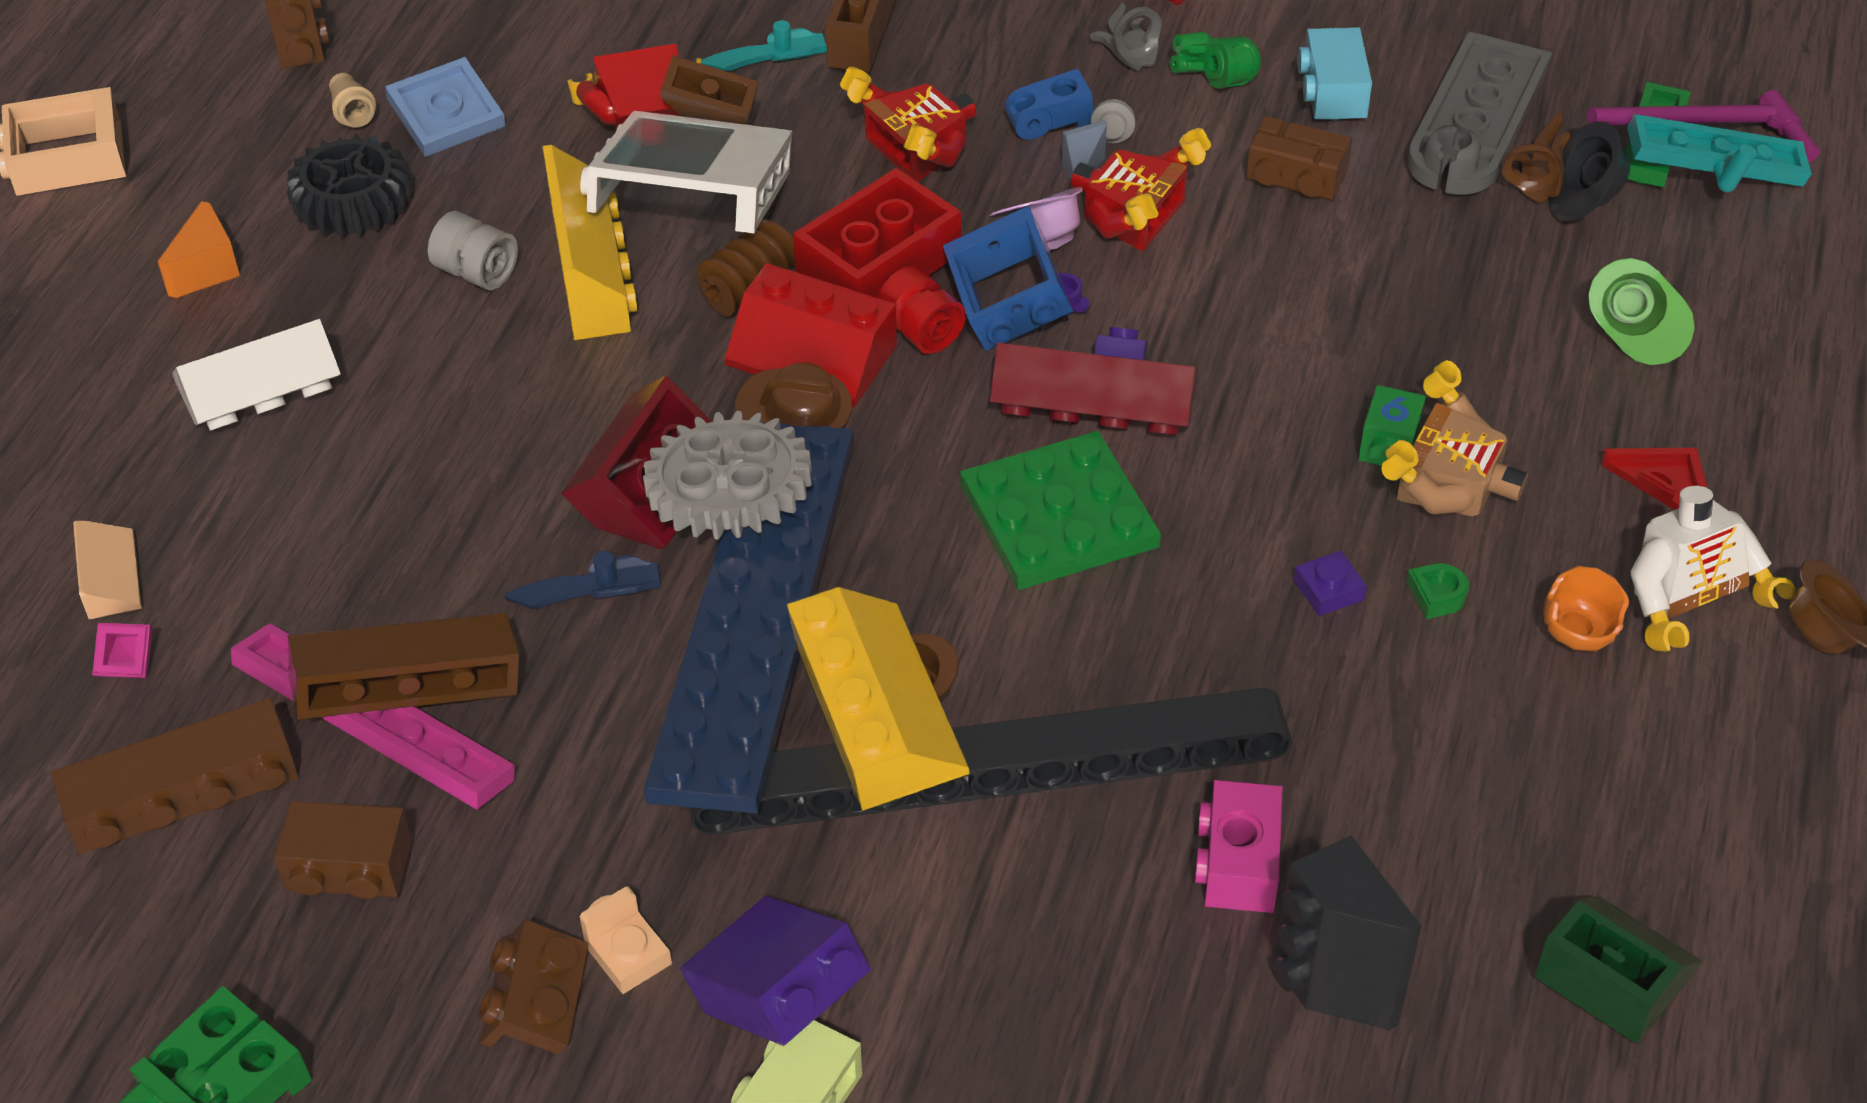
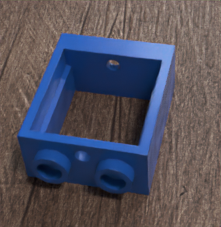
[943,206,1073,351]

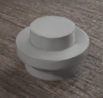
[1091,99,1136,143]

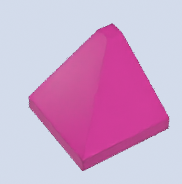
[92,623,153,679]

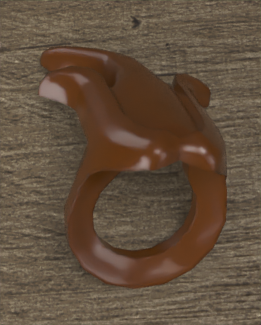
[1502,111,1571,204]

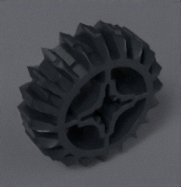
[286,134,412,239]

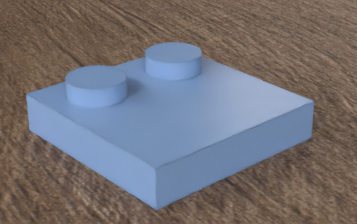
[385,57,505,157]

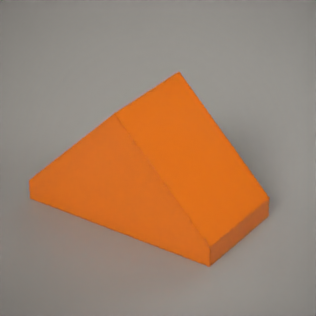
[158,201,240,298]

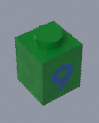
[1359,385,1426,466]

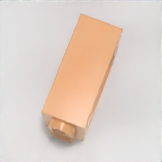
[0,87,126,196]

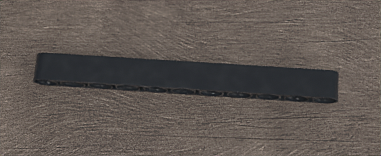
[690,688,1292,834]

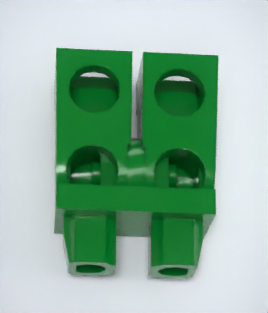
[118,986,312,1103]

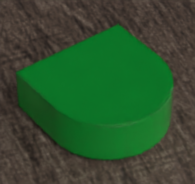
[1406,563,1469,620]

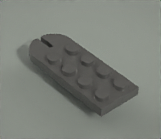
[1408,31,1553,195]

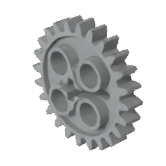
[643,411,812,539]

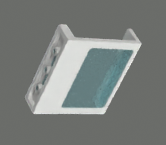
[580,111,792,233]

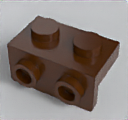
[477,919,589,1054]

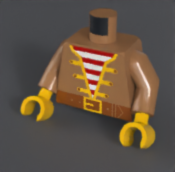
[1382,360,1528,517]

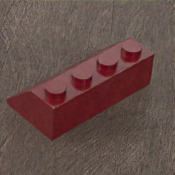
[990,342,1199,435]

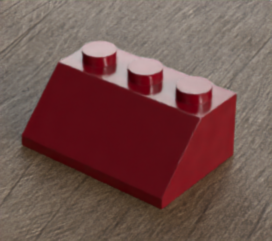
[561,375,712,549]

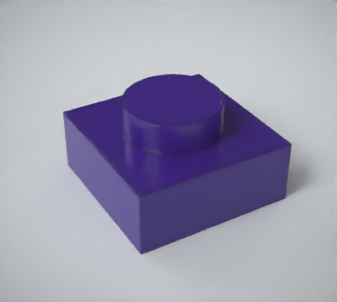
[1095,327,1148,360]
[1294,551,1367,616]

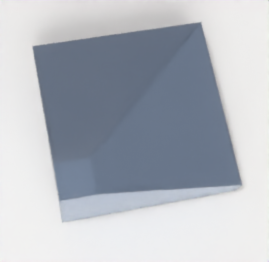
[1062,120,1107,179]

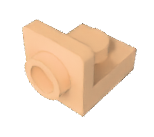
[580,887,672,994]

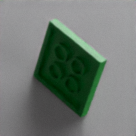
[960,431,1161,591]

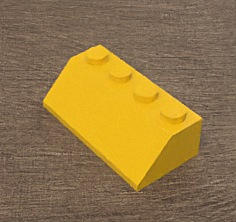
[542,145,637,340]
[787,587,970,811]

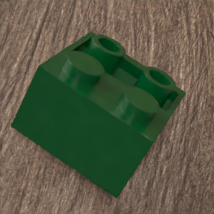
[1535,896,1702,1045]

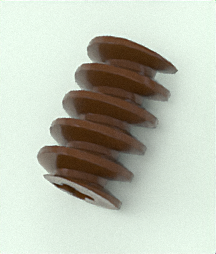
[696,219,795,317]

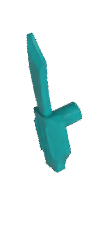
[702,20,827,71]

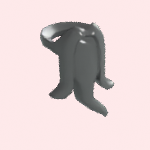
[1090,3,1162,71]

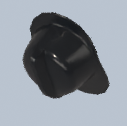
[1549,121,1630,222]

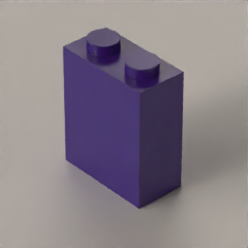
[679,896,871,1046]

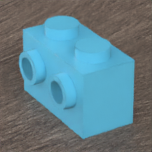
[1297,27,1372,120]

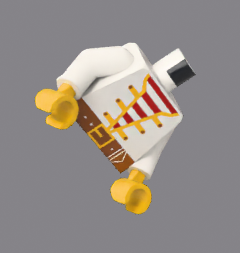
[1631,486,1796,651]

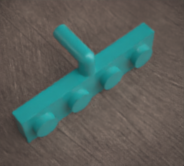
[1627,114,1812,192]

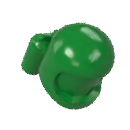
[1170,32,1261,89]

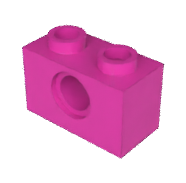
[1195,780,1283,913]

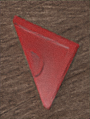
[1601,447,1708,510]

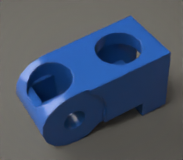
[1004,68,1094,140]

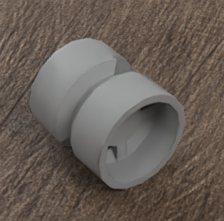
[428,210,518,290]

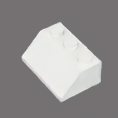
[172,319,341,431]

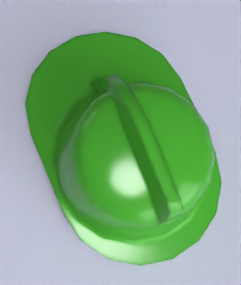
[1588,258,1695,365]

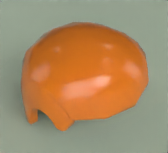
[1543,566,1629,652]

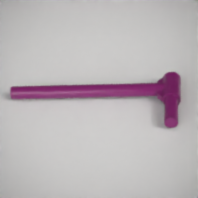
[1587,90,1820,162]

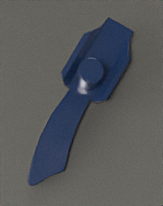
[504,551,661,609]

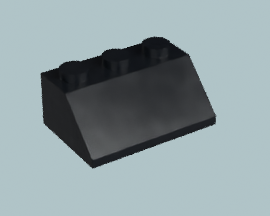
[1272,835,1422,1030]

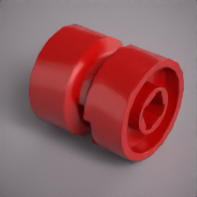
[878,265,966,354]

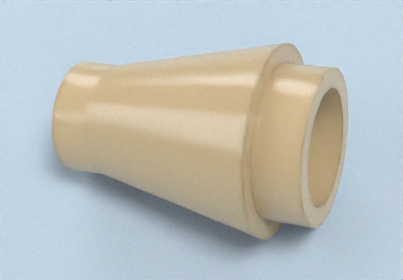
[329,73,376,128]

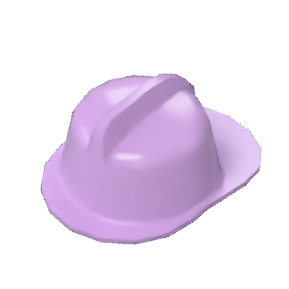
[989,187,1083,250]

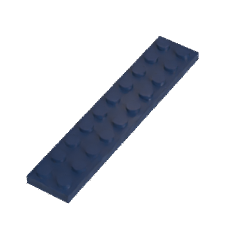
[644,423,854,814]

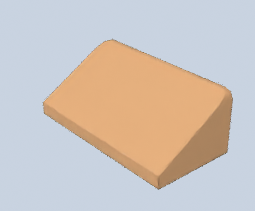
[73,521,142,619]

